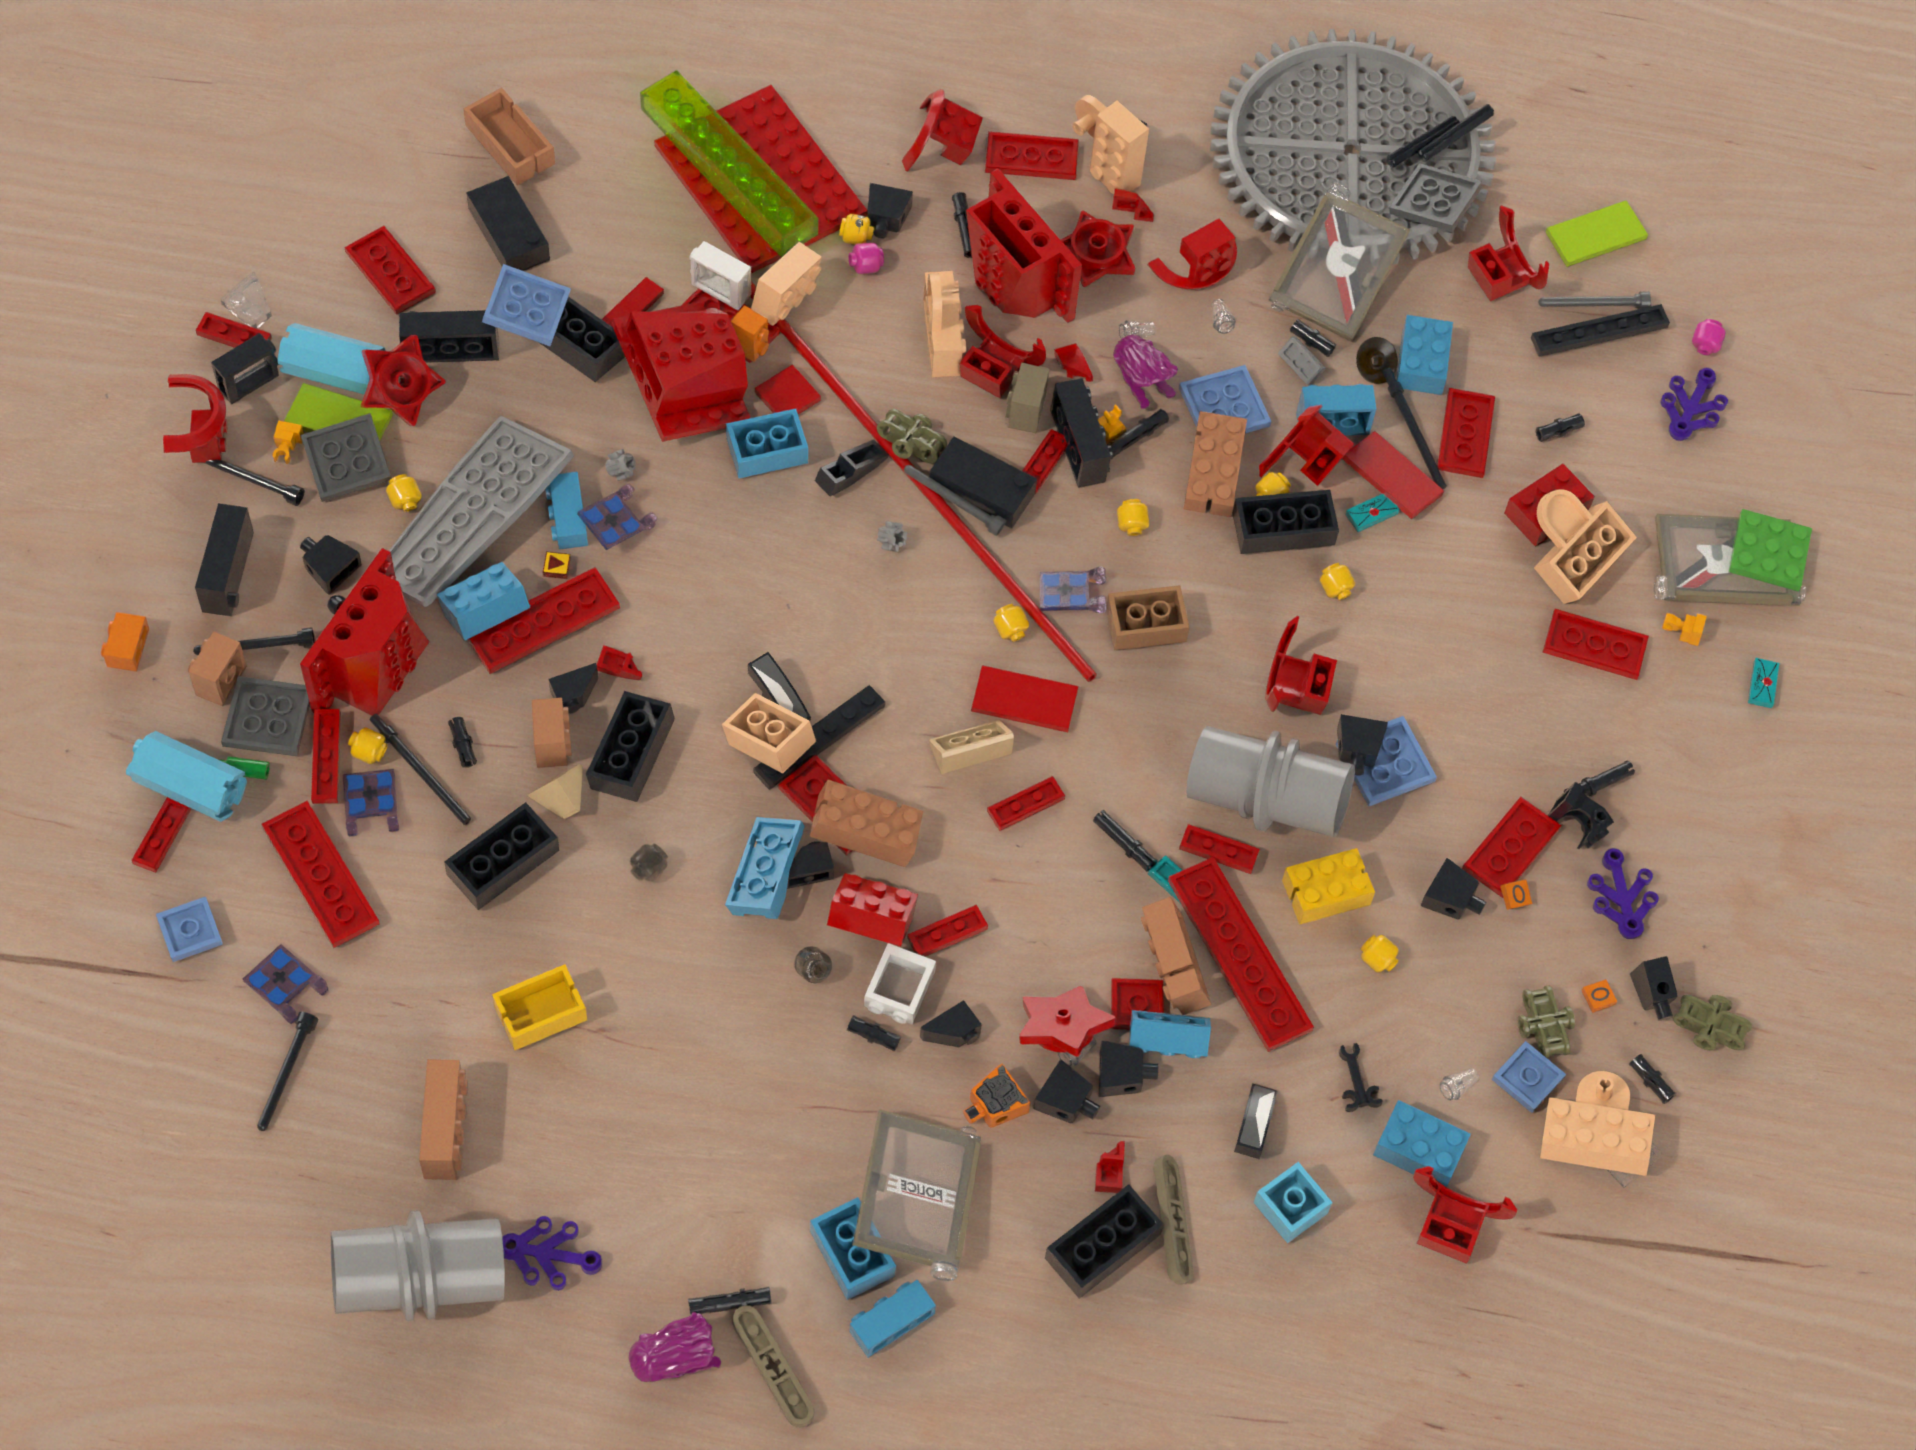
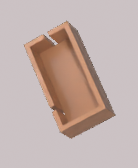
[463,87,555,186]
[1183,411,1247,517]
[809,780,923,867]
[1141,897,1212,1015]
[419,1059,468,1180]

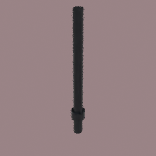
[1382,368,1447,489]
[369,714,471,825]

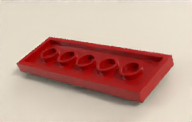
[467,567,620,674]
[261,801,380,948]

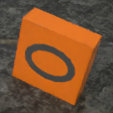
[1500,879,1533,910]
[1581,979,1617,1013]

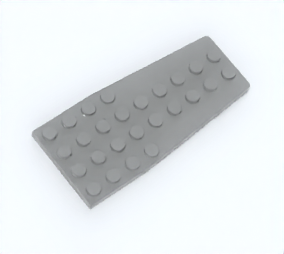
[389,416,574,607]

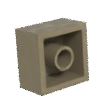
[1005,363,1049,434]

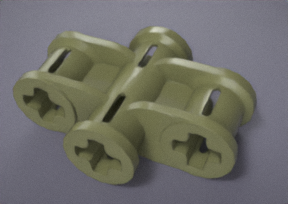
[877,409,947,464]
[1518,985,1575,1059]
[1673,995,1752,1051]

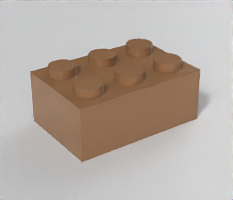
[1106,585,1190,650]

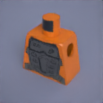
[963,1064,1030,1128]

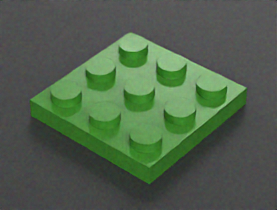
[1728,509,1812,592]

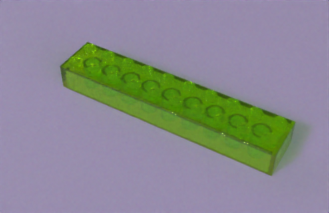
[640,70,818,258]

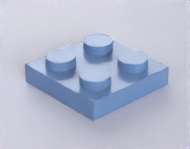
[156,897,223,962]
[1492,1041,1566,1113]

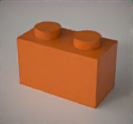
[731,305,769,362]
[101,612,149,672]

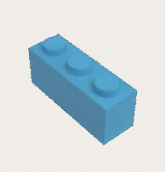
[545,472,588,550]
[1129,1010,1211,1058]
[849,1279,936,1358]

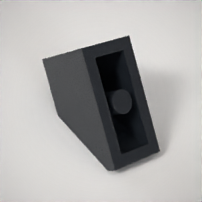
[548,663,598,714]
[787,841,834,889]
[920,1000,982,1048]

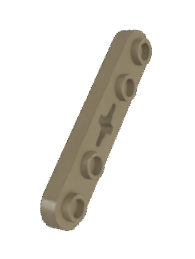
[1153,1155,1193,1285]
[733,1306,814,1428]

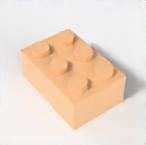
[751,242,822,326]
[722,693,816,773]

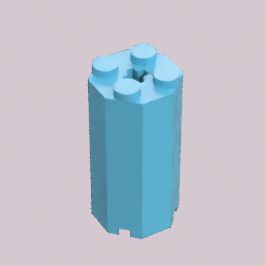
[277,323,385,394]
[126,731,247,822]

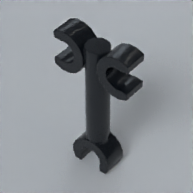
[1339,1043,1383,1112]

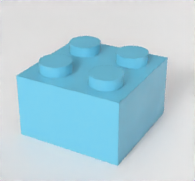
[1254,1162,1333,1243]

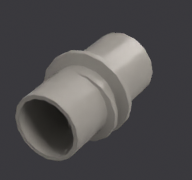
[1186,726,1355,837]
[331,1211,505,1321]

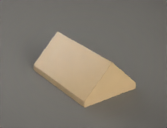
[929,720,1014,774]

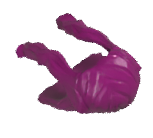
[1113,334,1178,409]
[628,1312,721,1382]

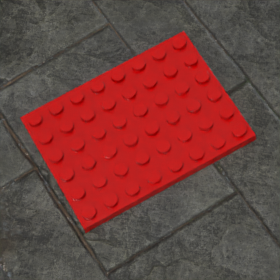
[654,85,868,274]

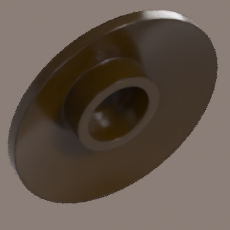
[1356,337,1398,384]

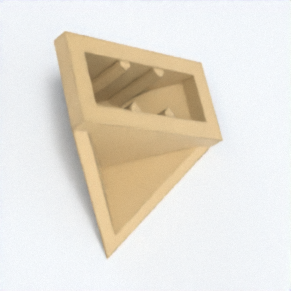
[527,764,583,819]

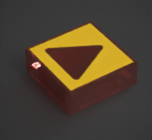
[543,551,571,579]

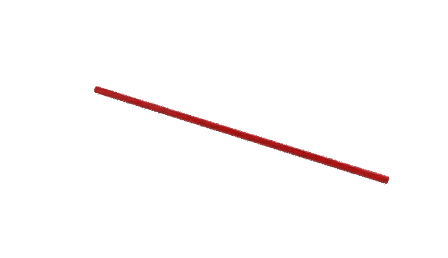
[750,281,1097,682]

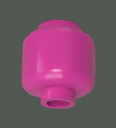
[848,243,884,274]
[1692,319,1726,355]

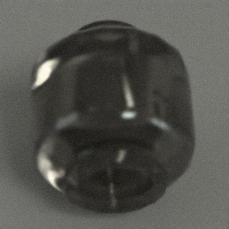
[630,843,668,882]
[794,946,832,984]

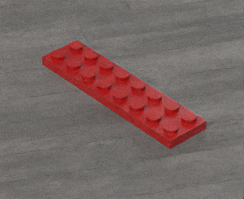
[1168,857,1314,1052]

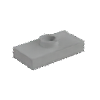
[1278,336,1326,385]

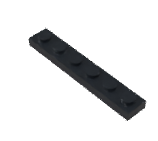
[1531,304,1670,357]
[753,685,885,790]

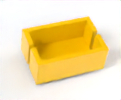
[1282,848,1375,925]
[492,964,587,1051]

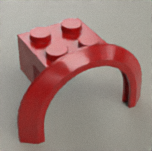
[902,89,983,172]
[1468,205,1550,302]
[1147,218,1237,289]
[959,305,1046,399]
[163,374,228,463]
[1259,404,1354,486]
[1265,616,1337,715]
[1413,1166,1518,1264]

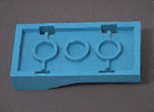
[725,817,805,919]

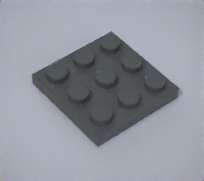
[1389,163,1482,232]
[301,413,392,502]
[221,676,310,756]

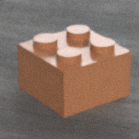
[188,631,247,706]
[532,698,572,768]

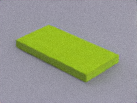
[1545,200,1648,267]
[284,383,393,441]

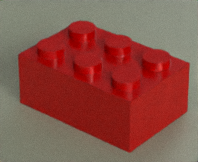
[1504,463,1595,547]
[827,873,918,947]

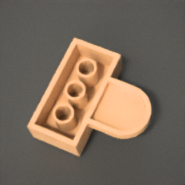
[1073,95,1149,194]
[923,271,966,377]
[1534,489,1637,604]
[1540,1071,1655,1176]

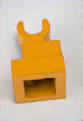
[1098,404,1127,444]
[272,420,304,464]
[1662,613,1707,646]

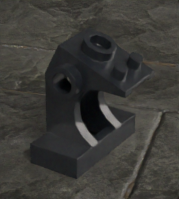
[1548,782,1614,849]

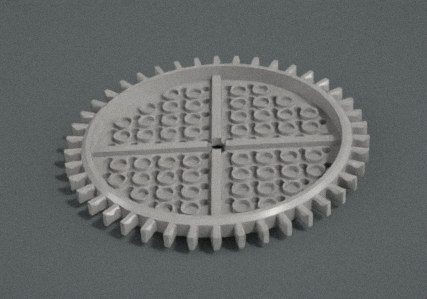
[1210,29,1496,267]

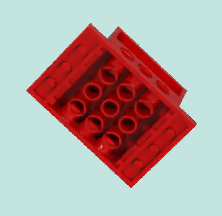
[966,169,1082,323]
[612,302,751,442]
[300,548,429,716]

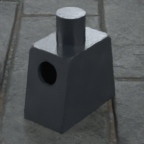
[867,183,913,238]
[300,535,362,595]
[1337,714,1388,776]
[1421,858,1487,919]
[1630,956,1677,1021]
[1099,1041,1158,1097]
[1033,1059,1101,1123]

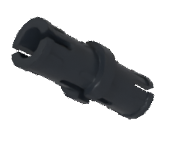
[1290,319,1336,357]
[1535,413,1585,442]
[448,717,477,768]
[847,1015,901,1052]
[1629,1054,1676,1104]

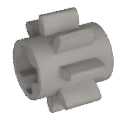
[606,449,636,481]
[877,521,908,552]

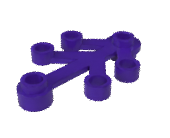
[1660,368,1728,441]
[1587,848,1659,939]
[502,1216,602,1291]

